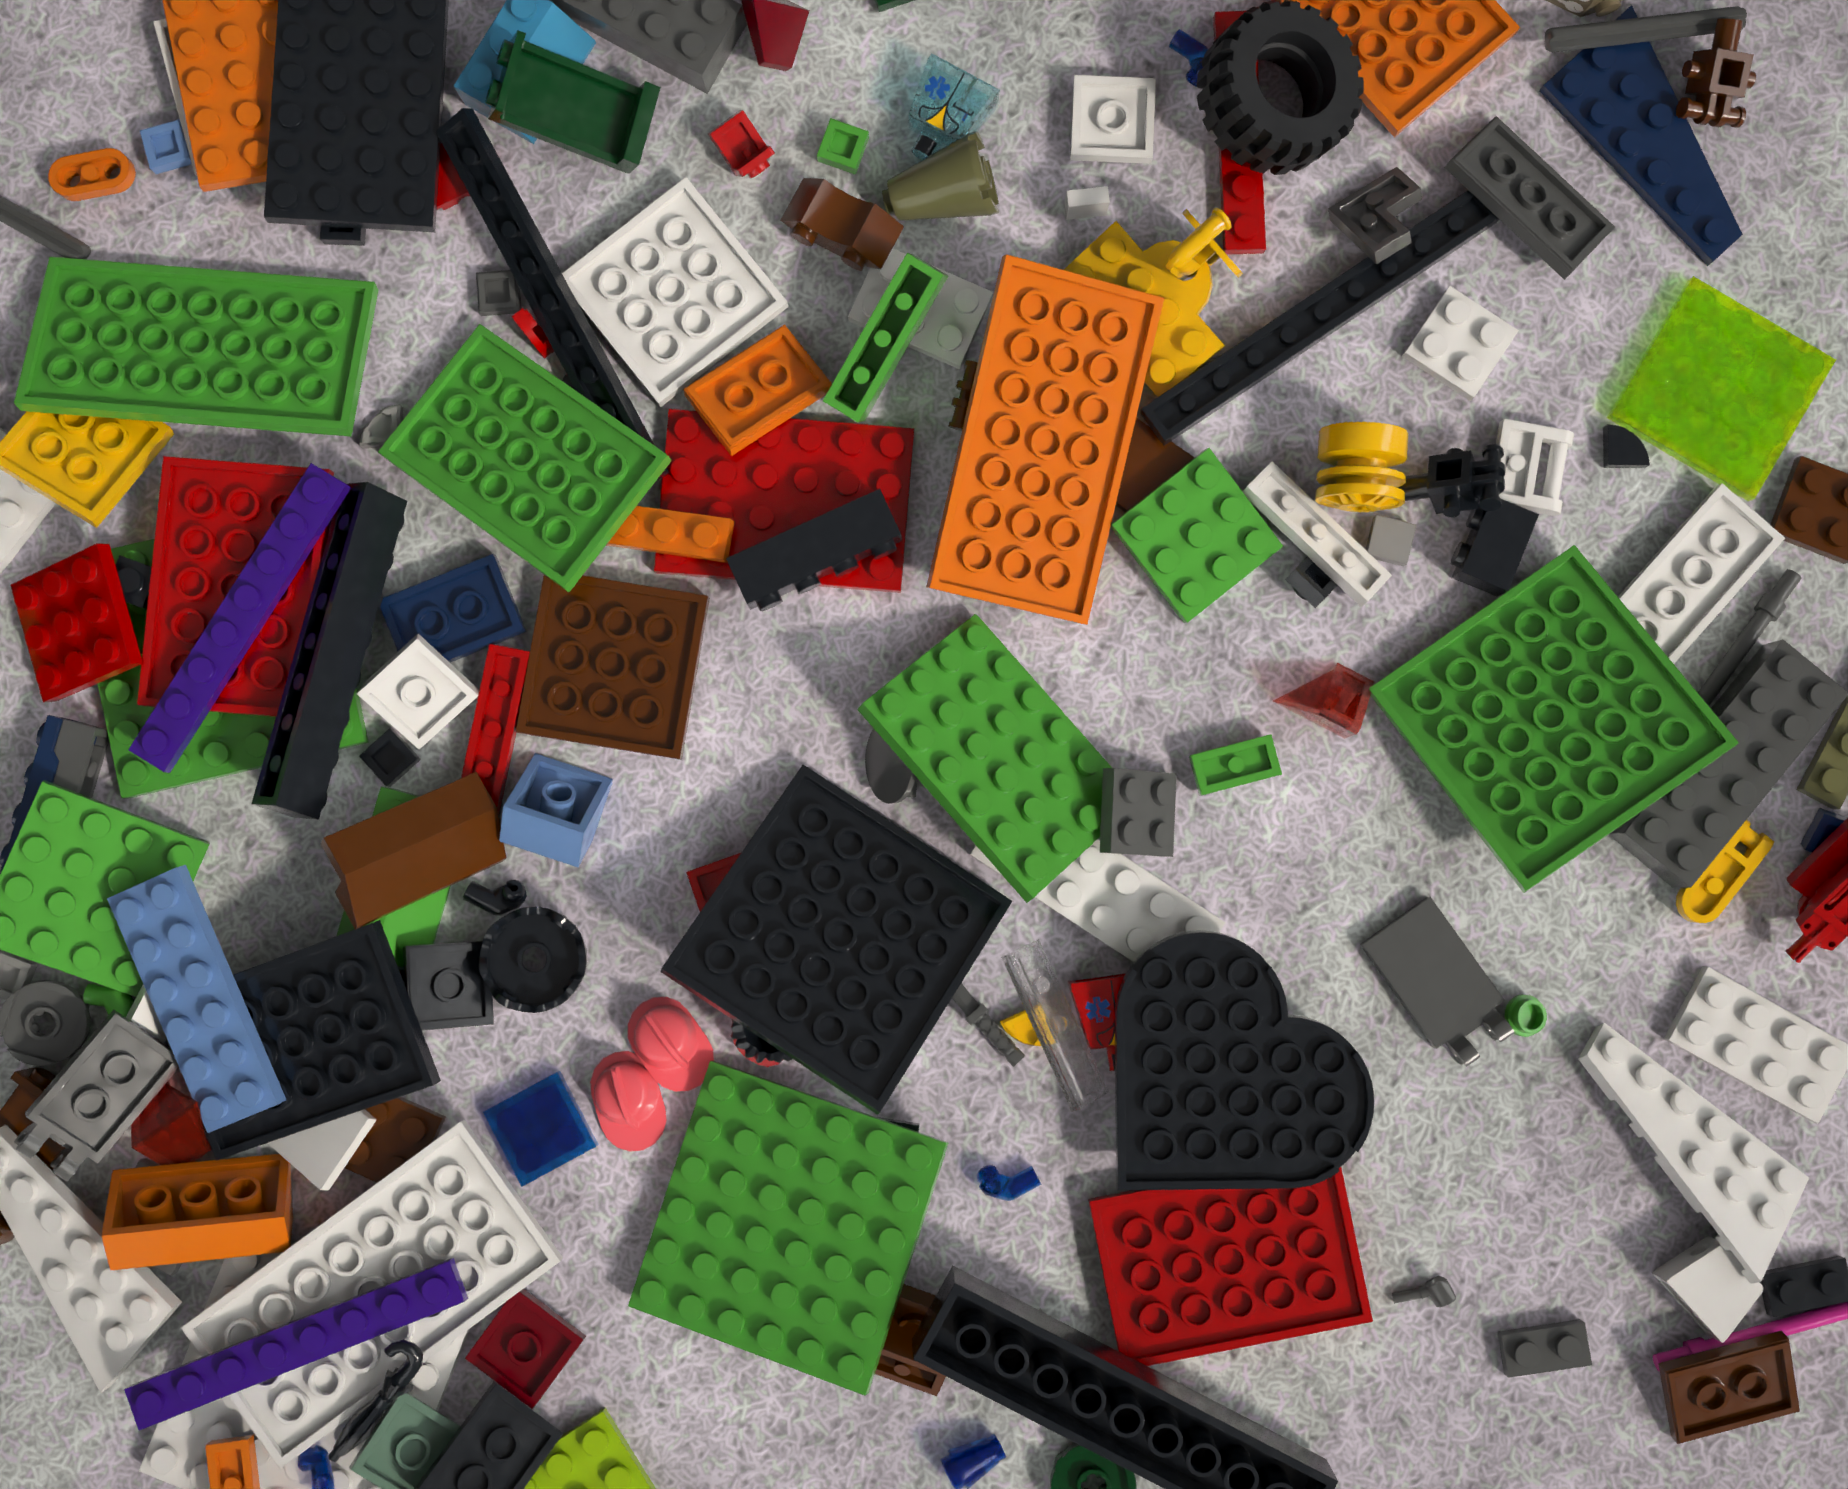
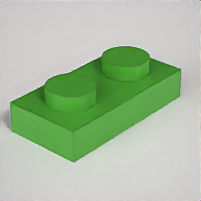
[1189,734,1282,796]

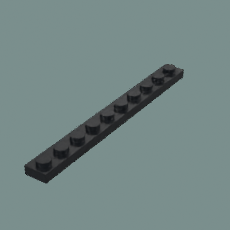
[436,108,669,482]
[1140,190,1499,446]

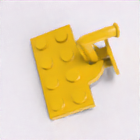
[1064,208,1243,397]

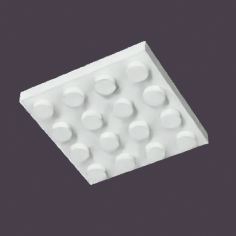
[562,177,789,407]

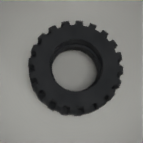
[1196,0,1364,175]

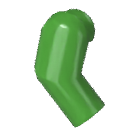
[83,983,134,1017]

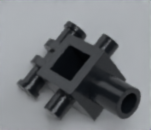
[1399,444,1506,518]

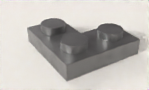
[1328,167,1422,264]

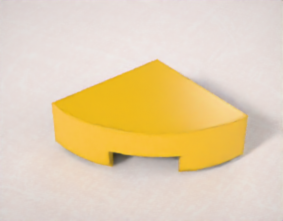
[1000,1004,1055,1046]

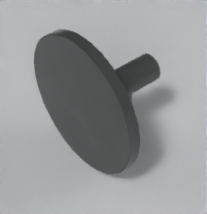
[865,729,918,804]

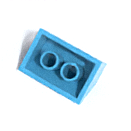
[454,0,596,145]

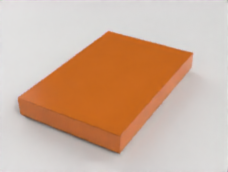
[683,324,832,456]

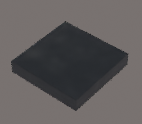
[403,941,494,1030]

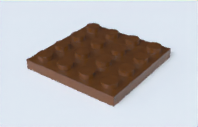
[516,575,710,760]

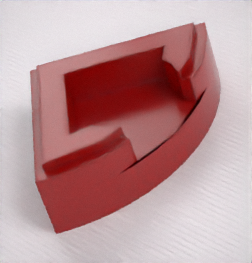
[511,308,554,359]

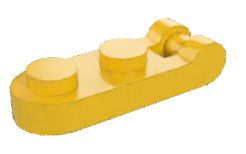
[1676,820,1774,923]

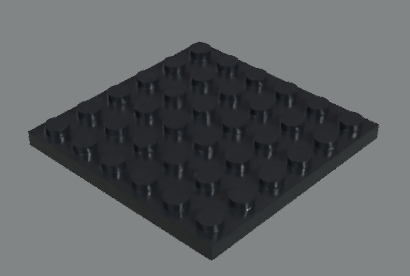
[661,765,1012,1115]

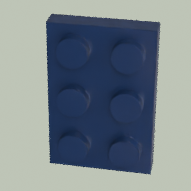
[380,554,527,663]

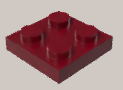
[465,1289,586,1410]

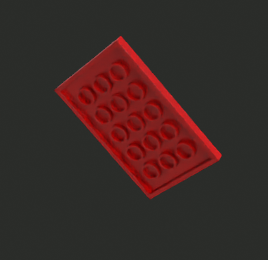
[654,409,914,593]
[137,456,334,717]
[1088,1167,1373,1366]

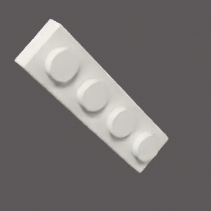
[1242,461,1392,607]

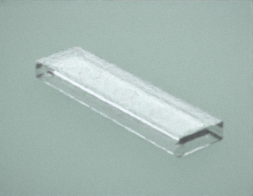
[1001,939,1109,1112]

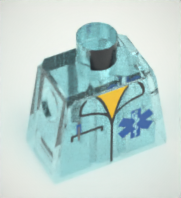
[909,53,1000,160]

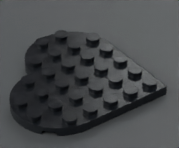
[1115,930,1374,1190]

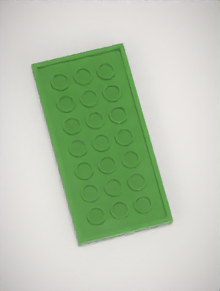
[14,257,379,437]

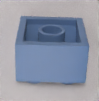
[499,753,613,868]

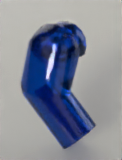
[1169,29,1208,87]
[977,1165,1042,1201]
[298,1445,335,1489]

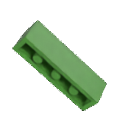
[823,253,949,423]

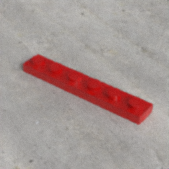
[1213,11,1266,255]

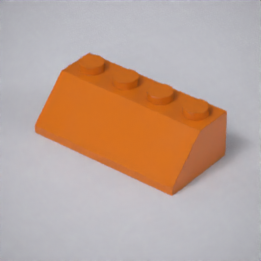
[101,1154,293,1271]

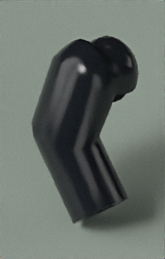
[463,880,527,916]

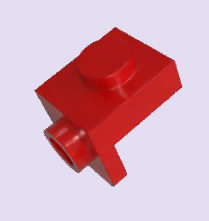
[708,110,775,179]

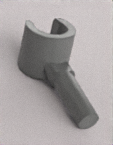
[1392,1276,1456,1307]

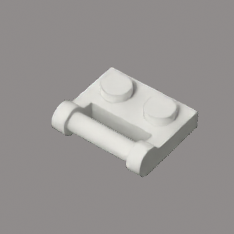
[1496,419,1574,516]

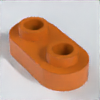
[48,148,136,201]

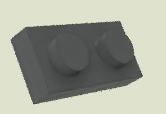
[1497,1319,1592,1378]

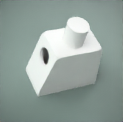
[1652,1236,1763,1343]

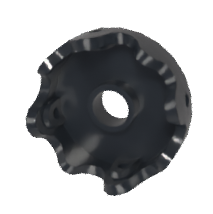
[479,907,587,1013]

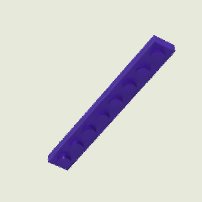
[128,463,351,773]
[124,1258,468,1431]

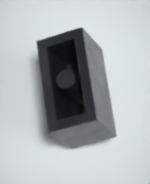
[1451,499,1539,597]

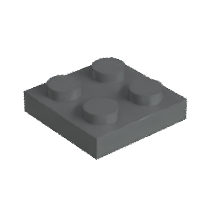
[1100,768,1176,857]

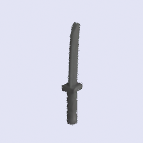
[952,983,1025,1067]

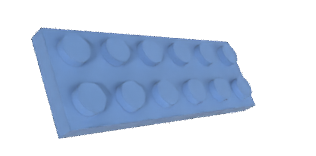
[107,865,286,1133]

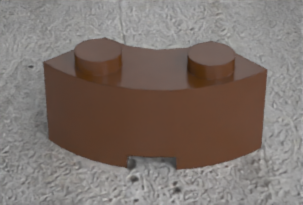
[780,178,904,271]

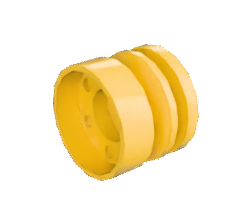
[1315,422,1408,512]

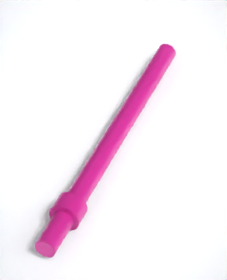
[1652,1302,1848,1372]

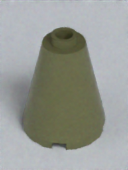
[882,131,999,221]

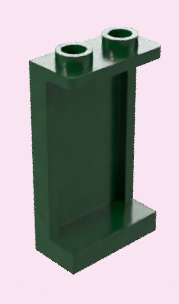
[485,30,661,174]

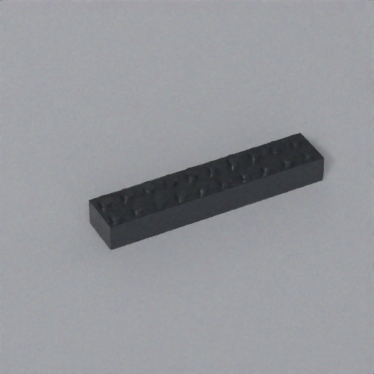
[912,1265,1339,1489]

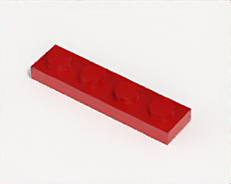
[461,644,530,815]

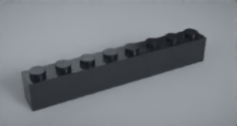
[251,482,407,820]

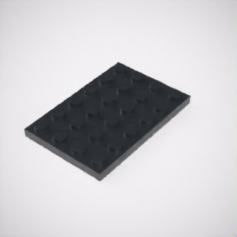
[264,0,449,233]
[192,920,441,1161]

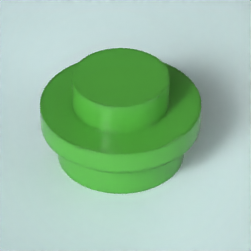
[1504,994,1547,1037]

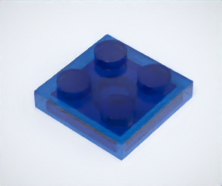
[483,1071,599,1187]

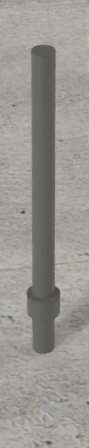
[1698,569,1802,706]

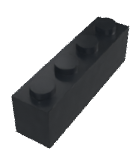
[726,489,902,611]

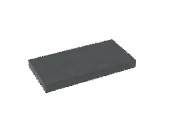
[1444,116,1615,280]

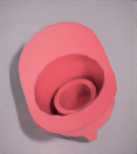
[628,997,714,1092]
[590,1051,667,1151]

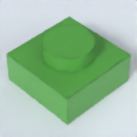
[817,118,869,175]

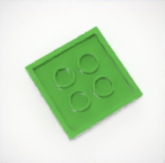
[1111,448,1283,623]

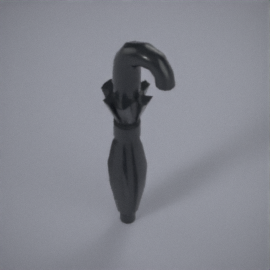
[328,1339,423,1462]

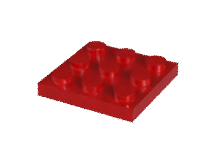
[10,543,143,702]

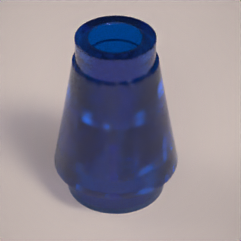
[940,1434,1006,1489]

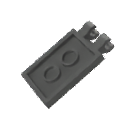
[1360,897,1515,1067]
[14,1009,179,1181]

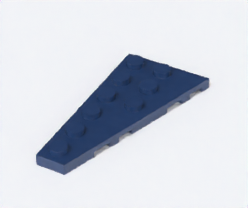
[1539,5,1743,266]

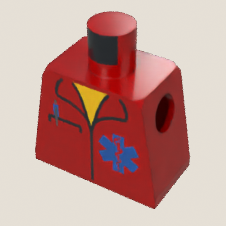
[1068,973,1126,1071]

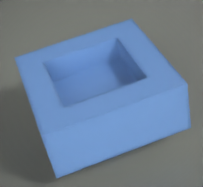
[140,119,192,174]

